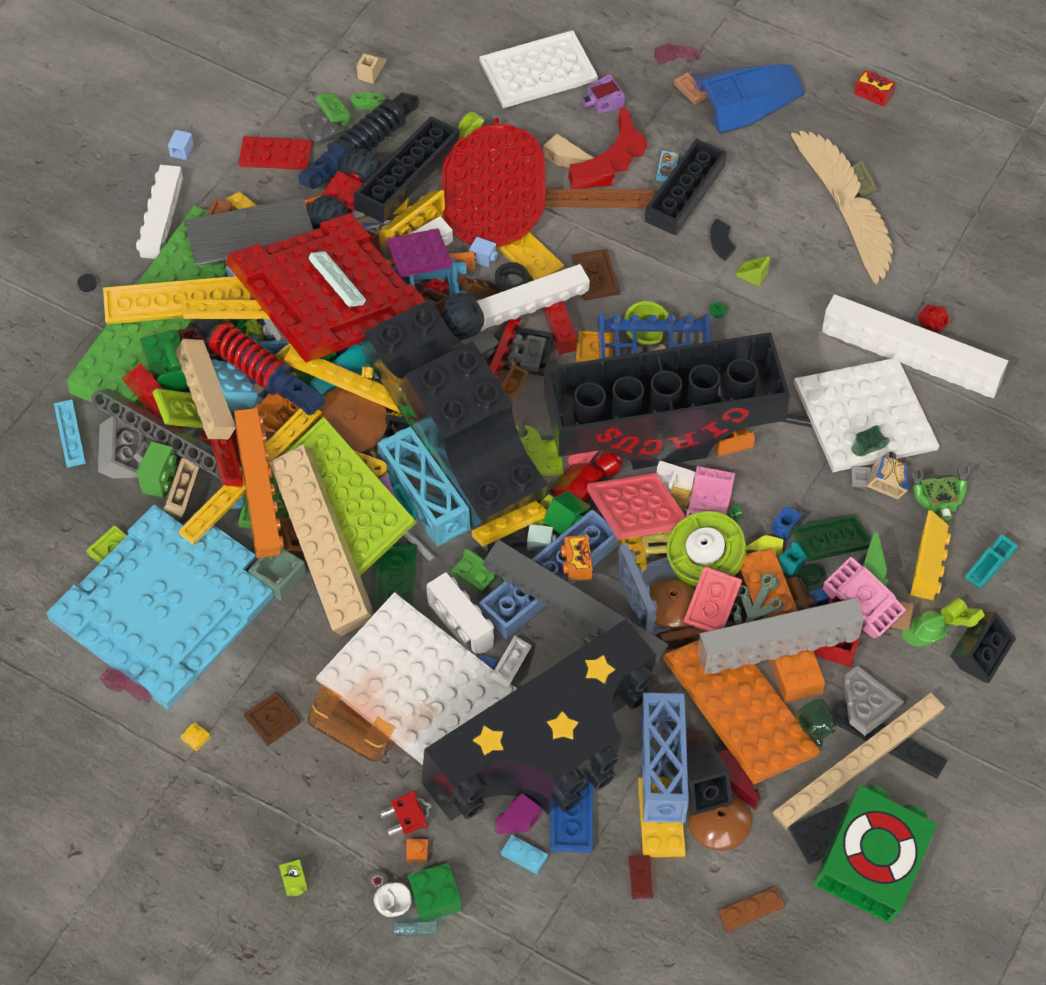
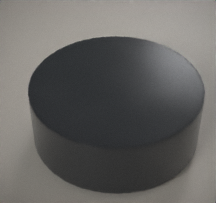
[77,274,96,292]

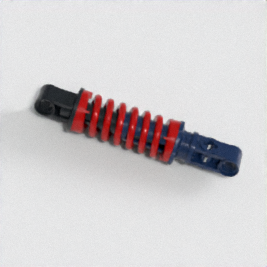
[191,319,325,416]

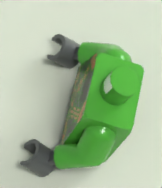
[909,466,970,522]

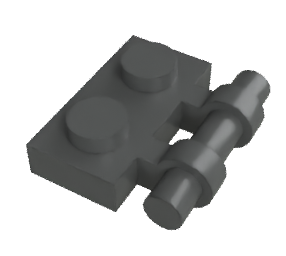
[507,334,546,372]

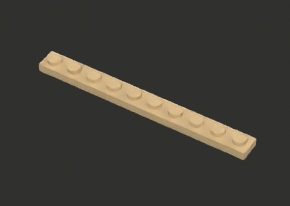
[773,693,945,830]

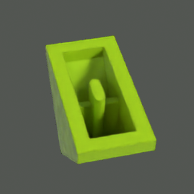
[735,256,770,286]

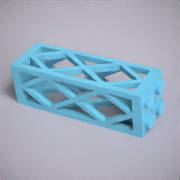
[377,426,470,547]

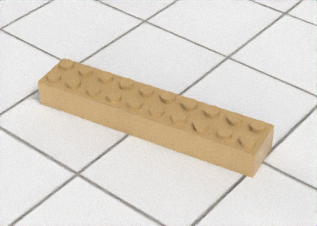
[270,445,374,636]

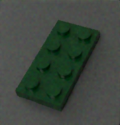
[790,514,872,562]
[373,544,418,614]

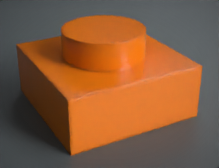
[406,839,428,862]

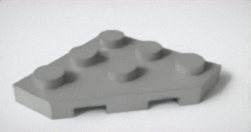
[843,666,904,735]

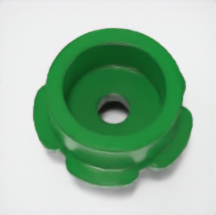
[709,301,727,318]
[728,504,743,522]

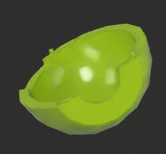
[624,301,669,346]

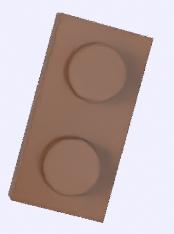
[674,72,708,105]

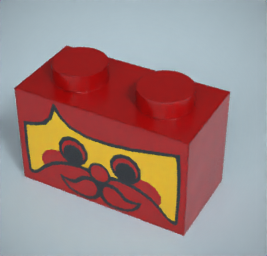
[854,70,895,107]

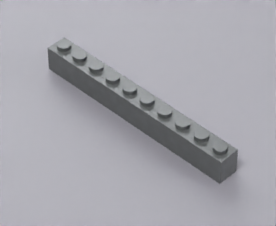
[483,540,669,669]

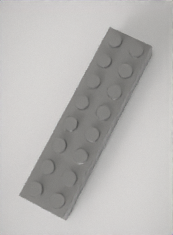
[697,598,864,674]

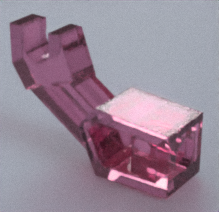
[654,43,700,65]
[100,668,152,703]

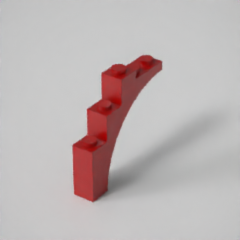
[568,108,647,189]

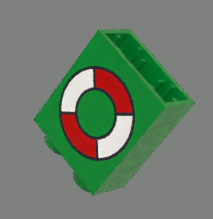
[812,785,937,924]

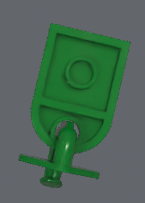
[140,329,189,392]

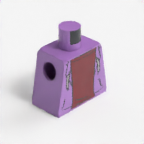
[581,74,625,113]

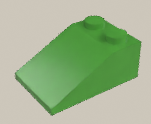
[863,532,889,587]

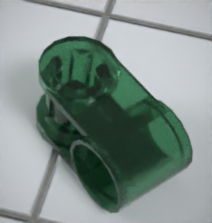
[851,425,890,457]

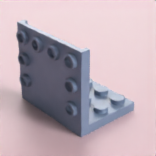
[618,544,692,637]

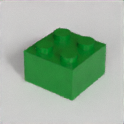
[408,863,462,923]

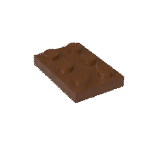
[572,249,620,301]

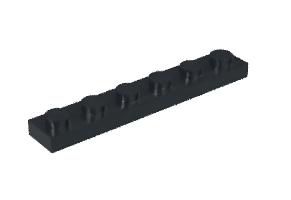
[827,701,947,779]

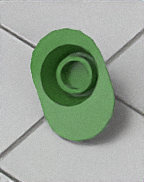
[902,611,948,647]

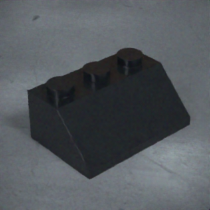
[950,612,1016,683]

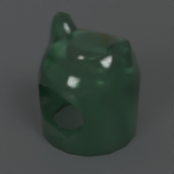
[795,699,836,747]

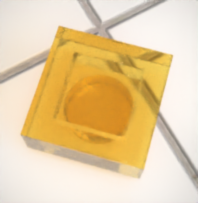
[671,487,693,511]

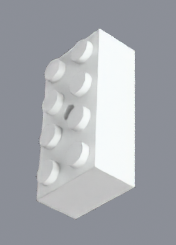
[426,572,494,657]

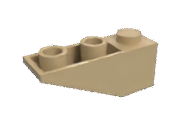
[543,134,594,168]

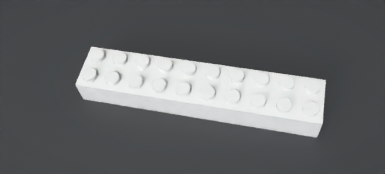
[822,294,1008,399]

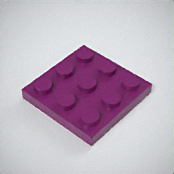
[386,228,452,277]

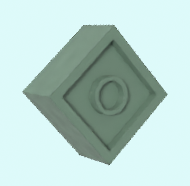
[249,548,306,602]

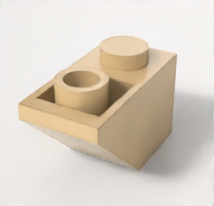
[357,53,387,84]

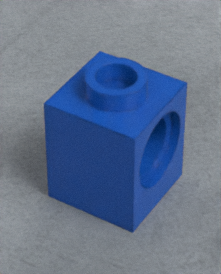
[771,505,802,541]

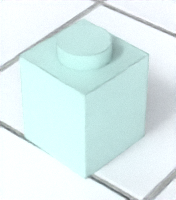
[527,524,556,552]

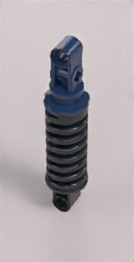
[298,92,419,189]

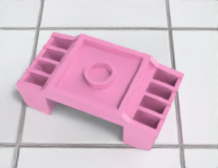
[686,466,735,517]
[823,557,906,639]

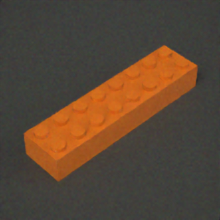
[738,548,825,703]

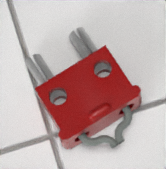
[380,790,432,836]

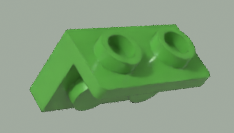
[316,93,351,128]
[451,549,497,594]

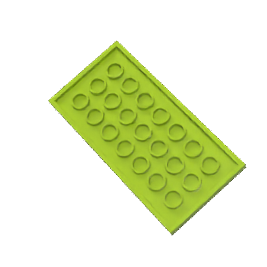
[271,417,417,576]

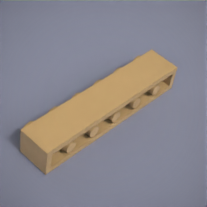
[176,339,236,439]

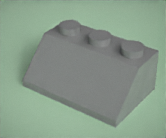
[98,416,144,479]

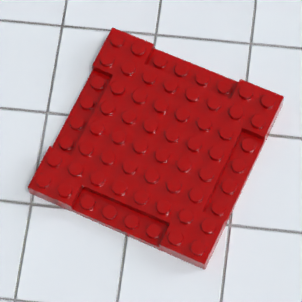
[226,213,426,363]

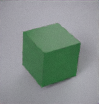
[543,491,591,535]

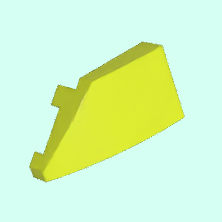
[746,535,783,559]

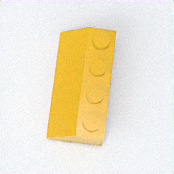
[379,190,445,248]
[910,510,951,600]

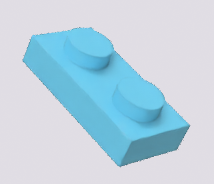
[501,835,548,875]

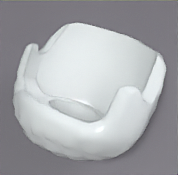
[374,882,412,917]

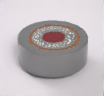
[367,871,389,894]

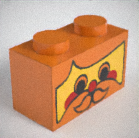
[561,535,592,581]

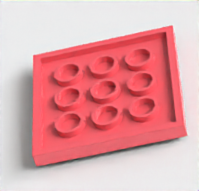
[587,473,686,540]

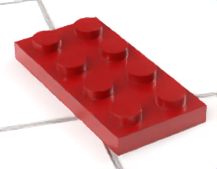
[239,136,312,170]

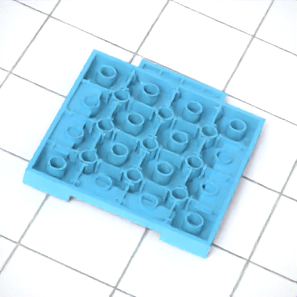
[46,505,274,710]

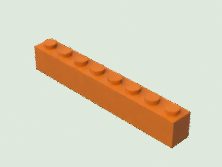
[234,408,284,558]

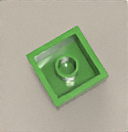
[137,441,178,498]

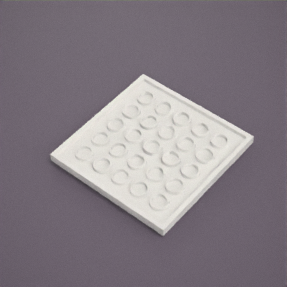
[793,358,939,472]

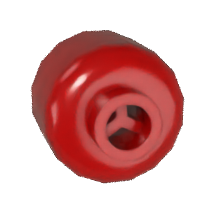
[594,451,623,479]

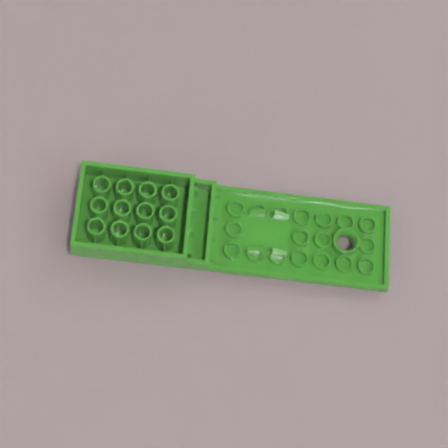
[67,205,228,415]

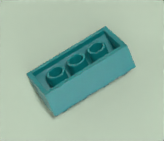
[310,342,371,396]

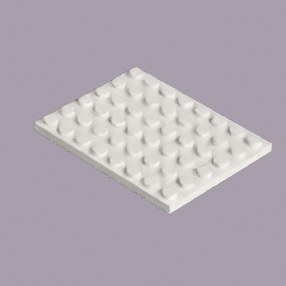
[316,592,517,765]

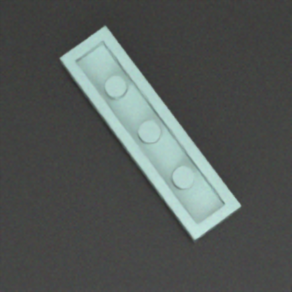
[308,252,366,307]

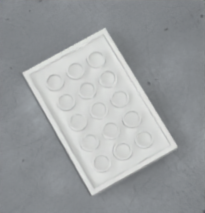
[479,30,598,108]

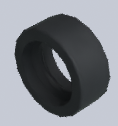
[495,262,529,292]

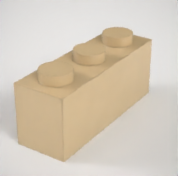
[163,458,199,522]

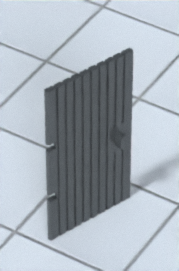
[184,197,313,266]

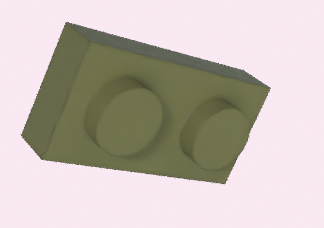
[850,161,878,197]

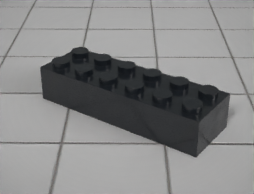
[645,139,727,236]

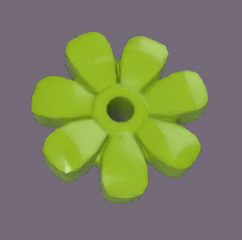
[245,319,264,341]

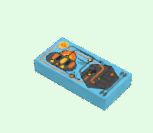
[656,151,679,182]

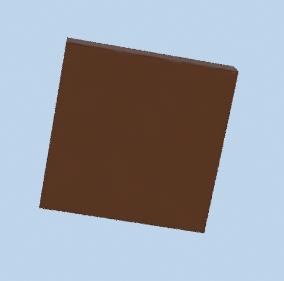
[244,692,301,746]

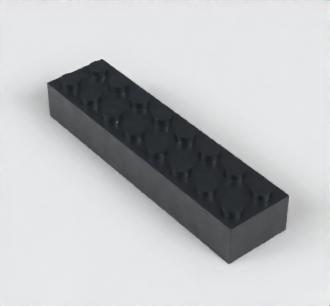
[354,116,460,223]

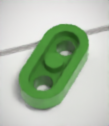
[351,92,385,110]

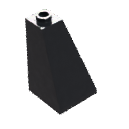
[686,730,733,816]

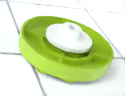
[667,511,746,587]

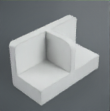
[657,461,696,500]

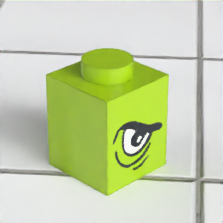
[279,859,308,896]

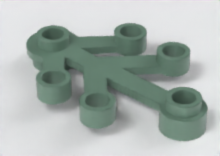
[730,573,784,625]

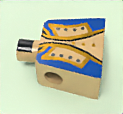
[867,452,908,499]

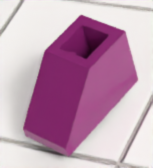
[495,794,542,834]

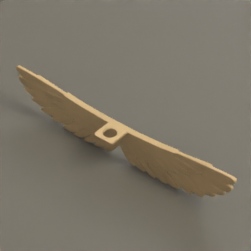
[791,131,893,285]

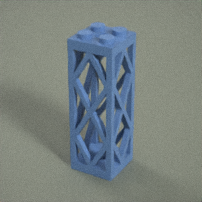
[641,692,688,823]

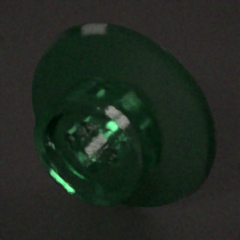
[792,564,828,594]

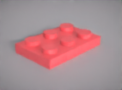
[683,566,742,632]

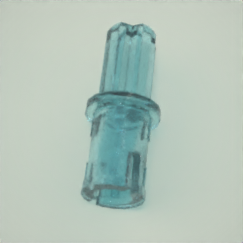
[394,920,438,937]

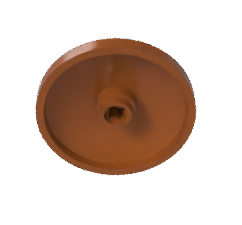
[312,387,387,454]

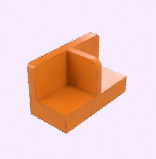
[713,429,755,457]

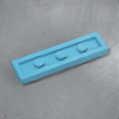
[54,399,86,468]

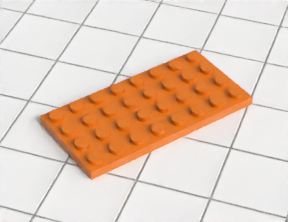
[663,640,820,785]

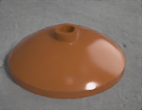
[649,578,696,629]
[689,794,752,851]

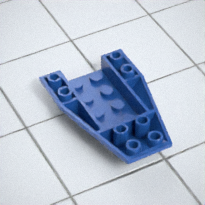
[693,64,805,134]

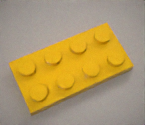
[638,776,685,858]

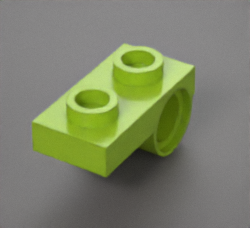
[941,598,985,627]

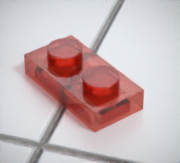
[629,855,653,899]

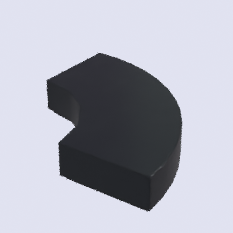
[710,218,736,261]

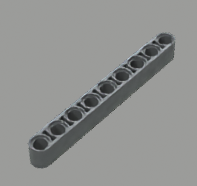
[91,389,240,479]

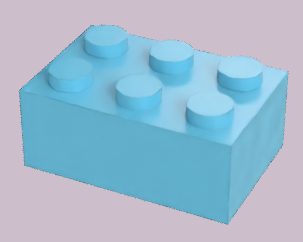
[211,360,258,411]

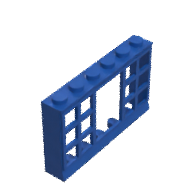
[597,313,711,359]

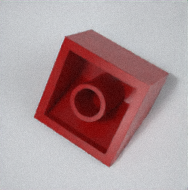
[550,463,604,503]

